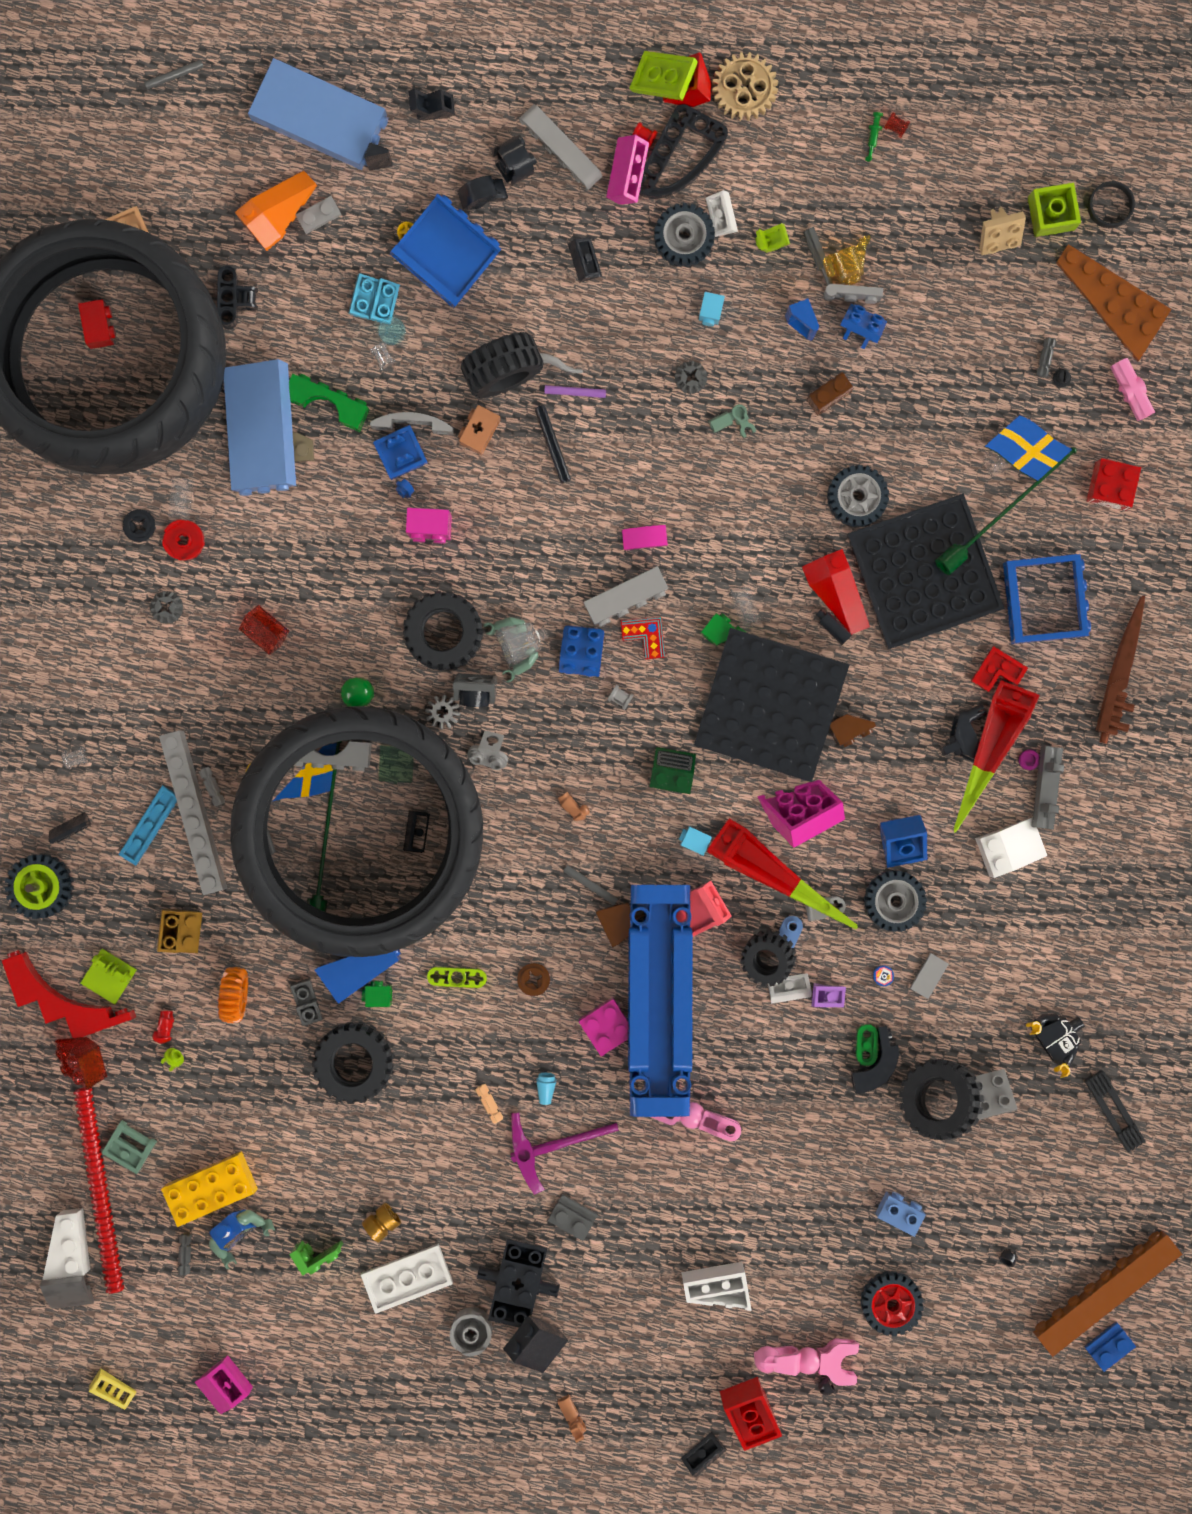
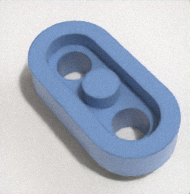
[778,916,803,948]

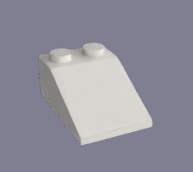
[975,817,1047,878]

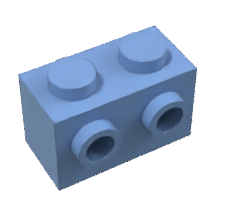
[875,1191,926,1237]

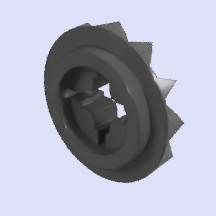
[675,360,707,394]
[149,591,183,624]

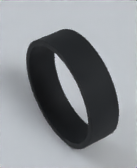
[1087,181,1135,229]

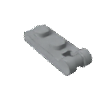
[823,284,883,304]

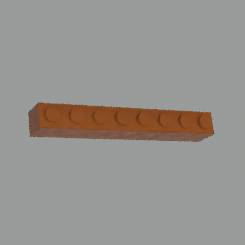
[1033,1230,1183,1357]

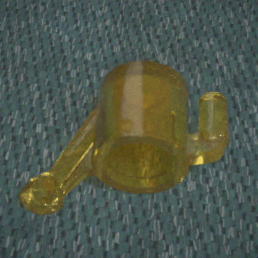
[823,235,870,285]

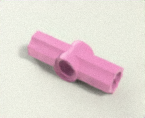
[1110,358,1155,421]

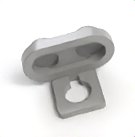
[467,730,508,770]

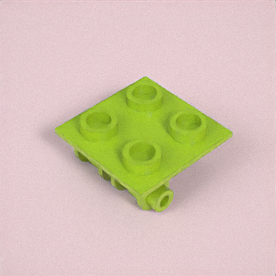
[80,948,137,1005]

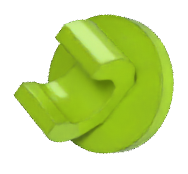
[161,1048,184,1071]

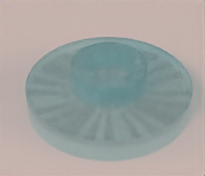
[378,317,406,345]

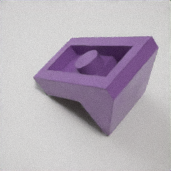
[811,983,846,1007]

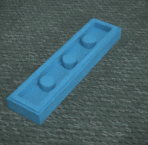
[118,785,177,866]

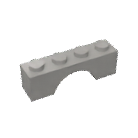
[294,741,372,771]

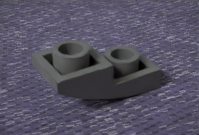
[290,978,322,1026]

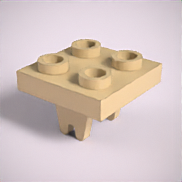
[979,207,1026,255]

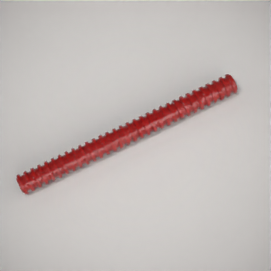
[73,1087,125,1294]

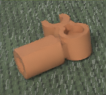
[557,1394,587,1443]

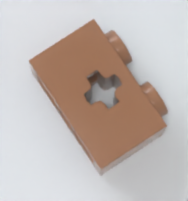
[458,405,501,456]

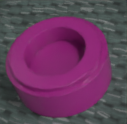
[1018,750,1040,770]

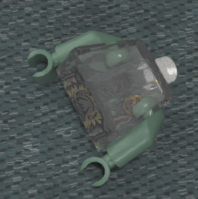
[483,617,548,682]

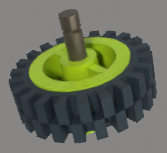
[5,854,74,919]

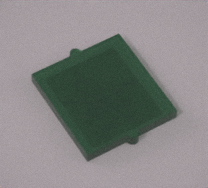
[379,745,414,784]

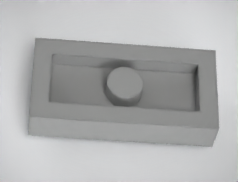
[296,196,341,234]

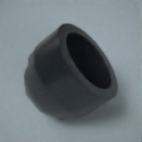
[999,1249,1017,1267]
[818,1376,835,1395]

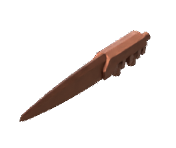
[1096,595,1145,744]

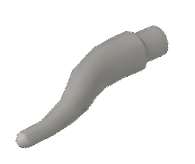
[540,353,583,373]

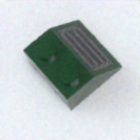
[649,747,696,794]

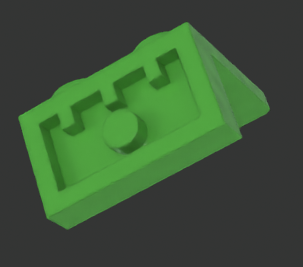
[289,1240,343,1276]

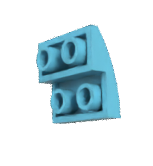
[348,273,400,325]

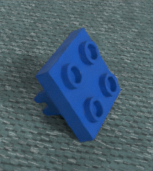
[840,304,887,349]
[373,425,428,480]

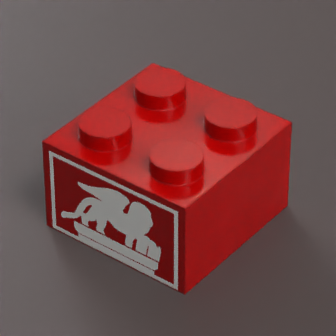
[1086,458,1142,511]

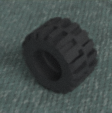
[741,930,796,987]

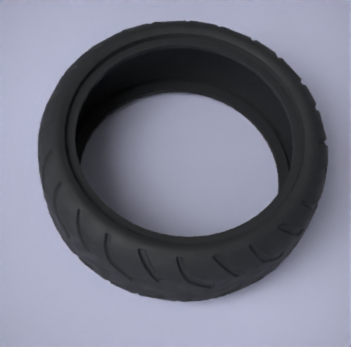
[0,219,226,474]
[230,706,483,957]

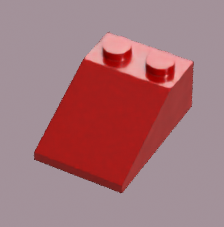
[719,1377,782,1451]

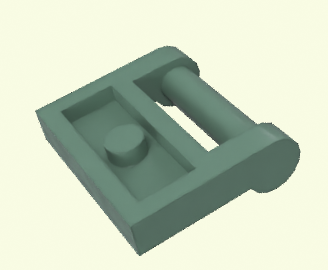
[102,1120,158,1174]

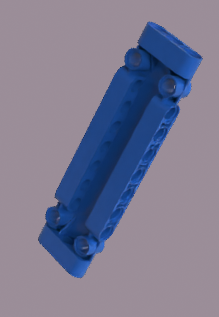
[628,885,693,1117]

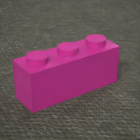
[606,135,649,205]

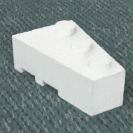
[681,1262,751,1311]

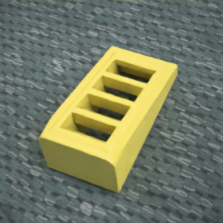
[89,1368,136,1410]

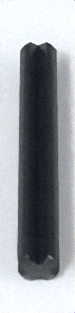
[535,405,571,484]

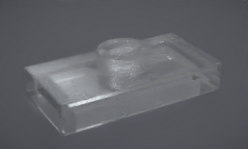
[168,477,194,521]
[730,585,761,630]

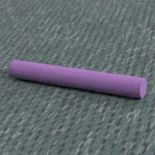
[545,385,606,398]

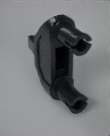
[939,704,987,762]

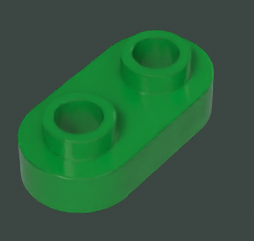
[855,1024,878,1066]

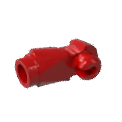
[152,1011,175,1044]

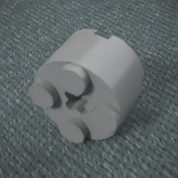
[450,1307,493,1356]

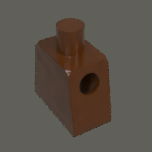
[596,902,645,948]

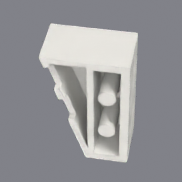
[43,1208,90,1280]

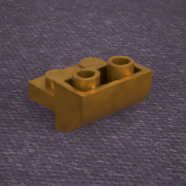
[157,909,202,954]

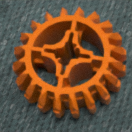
[218,967,248,1023]

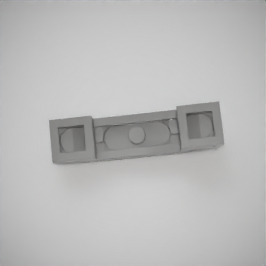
[370,412,454,435]

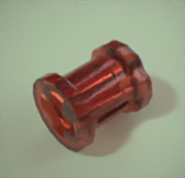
[884,112,911,138]

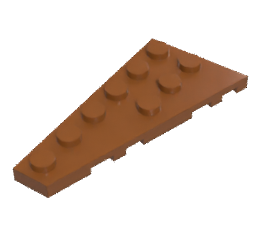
[1056,244,1172,362]

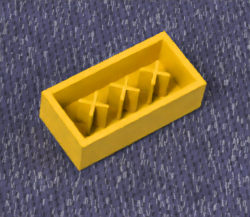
[161,1151,258,1227]

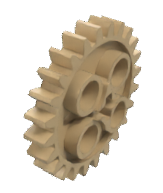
[712,52,778,121]

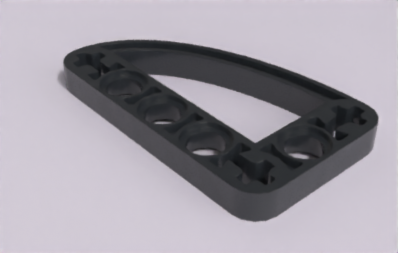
[639,104,728,199]

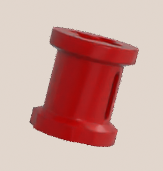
[632,122,658,148]

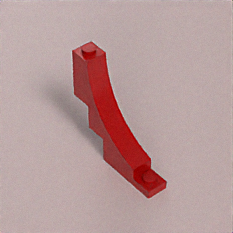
[1,950,136,1040]

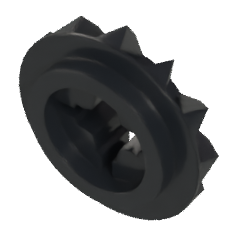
[123,509,156,542]

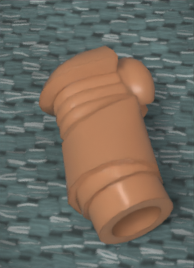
[557,792,590,821]

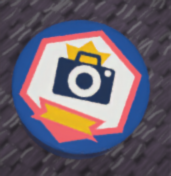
[873,965,894,986]

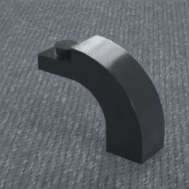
[850,1024,899,1094]

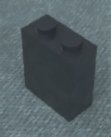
[503,1316,568,1373]

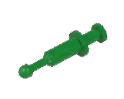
[865,112,883,162]

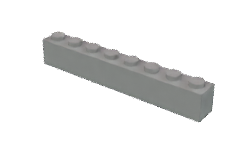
[159,731,228,895]

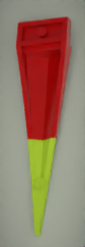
[954,680,1040,833]
[707,818,858,929]

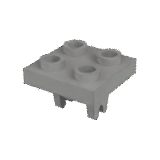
[975,1069,1018,1120]

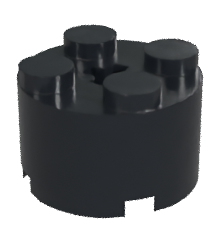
[492,135,536,186]

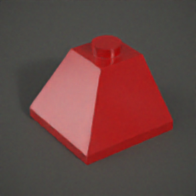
[663,52,711,107]

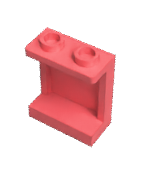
[676,881,732,937]

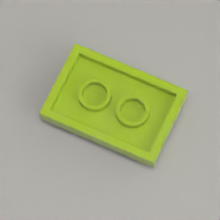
[629,51,698,100]

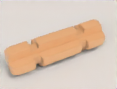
[475,1084,503,1124]

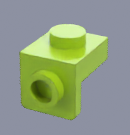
[755,223,790,253]

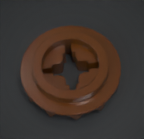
[517,963,550,996]

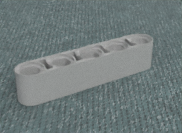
[519,104,602,191]

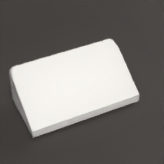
[706,190,738,237]
[768,973,812,1004]

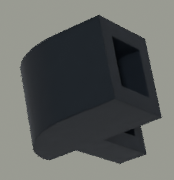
[408,89,455,121]
[457,175,508,210]

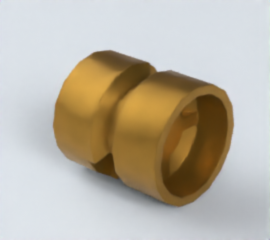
[362,1203,401,1243]

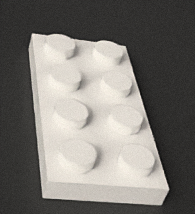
[361,1243,453,1314]

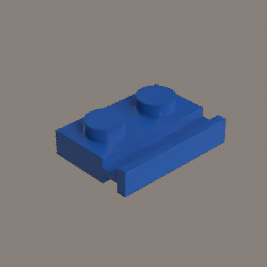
[1084,1322,1136,1372]

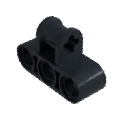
[217,266,258,330]

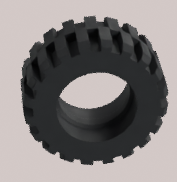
[461,332,544,398]
[403,591,483,671]
[312,1021,394,1104]
[899,1059,984,1140]

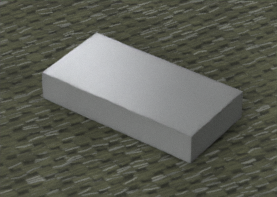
[910,953,949,999]

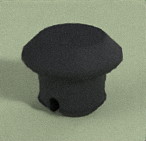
[1053,369,1071,387]

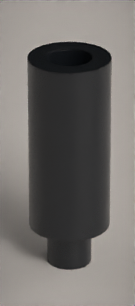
[816,609,852,645]

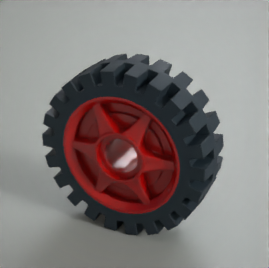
[861,1271,924,1336]

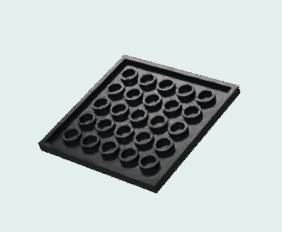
[847,493,1005,650]
[694,627,850,782]

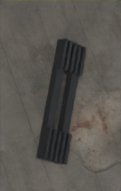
[1084,1070,1146,1153]

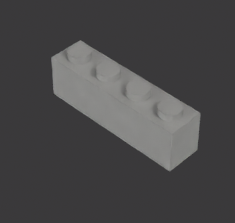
[584,566,668,627]

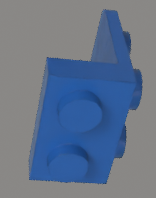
[559,626,604,677]

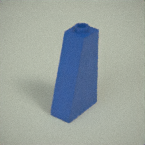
[315,950,401,1004]

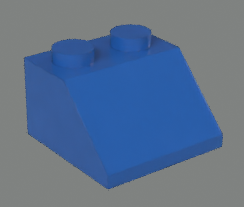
[880,815,927,868]

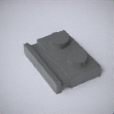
[548,1194,598,1241]

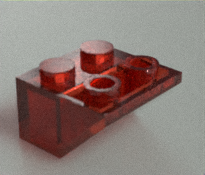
[54,1037,108,1090]

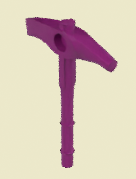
[511,1112,619,1195]

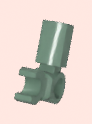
[708,404,756,438]

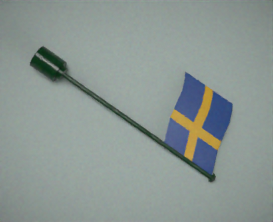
[935,415,1077,575]
[273,741,342,912]

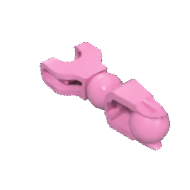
[651,1102,741,1141]
[754,1338,859,1386]

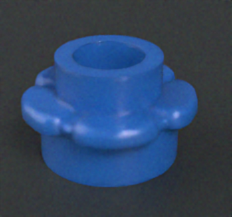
[396,479,414,498]

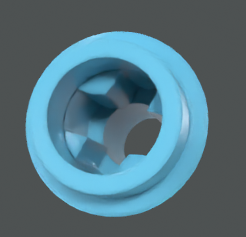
[536,1072,557,1105]

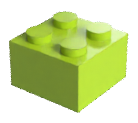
[1028,182,1081,237]

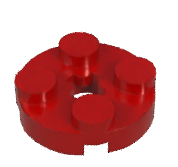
[162,520,205,561]

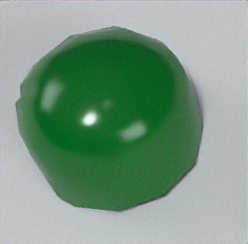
[341,677,374,706]

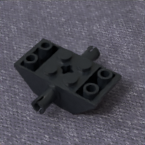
[476,1238,560,1328]

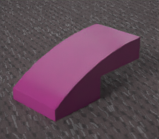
[622,525,668,550]

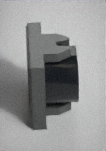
[453,673,497,707]

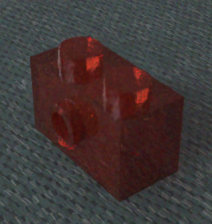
[239,605,290,655]

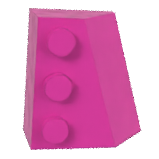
[757,780,845,848]

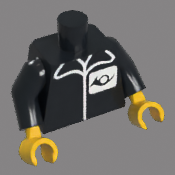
[1026,1014,1085,1078]

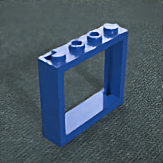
[1003,554,1091,644]

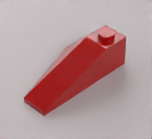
[802,549,870,634]

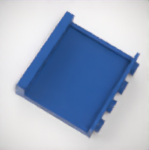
[390,193,501,309]

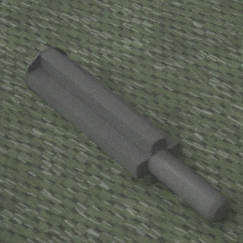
[803,227,833,286]

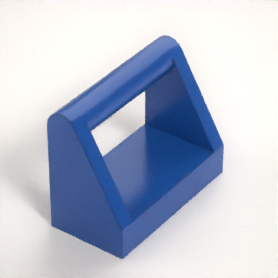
[785,298,819,341]

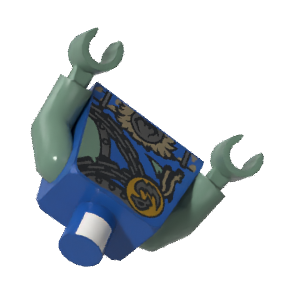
[209,1209,275,1269]

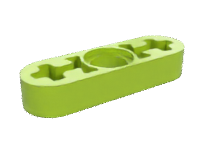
[427,967,487,988]

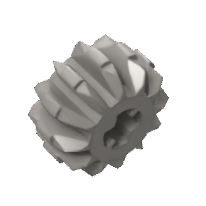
[425,695,461,730]

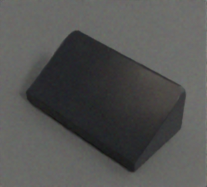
[364,143,393,171]
[568,237,602,283]
[403,810,430,853]
[48,812,91,844]
[681,1432,727,1477]

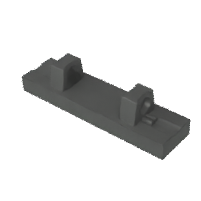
[1032,746,1064,830]

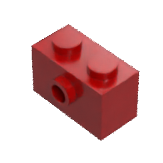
[78,299,116,349]

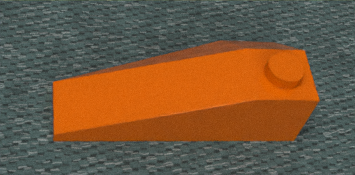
[235,171,317,251]

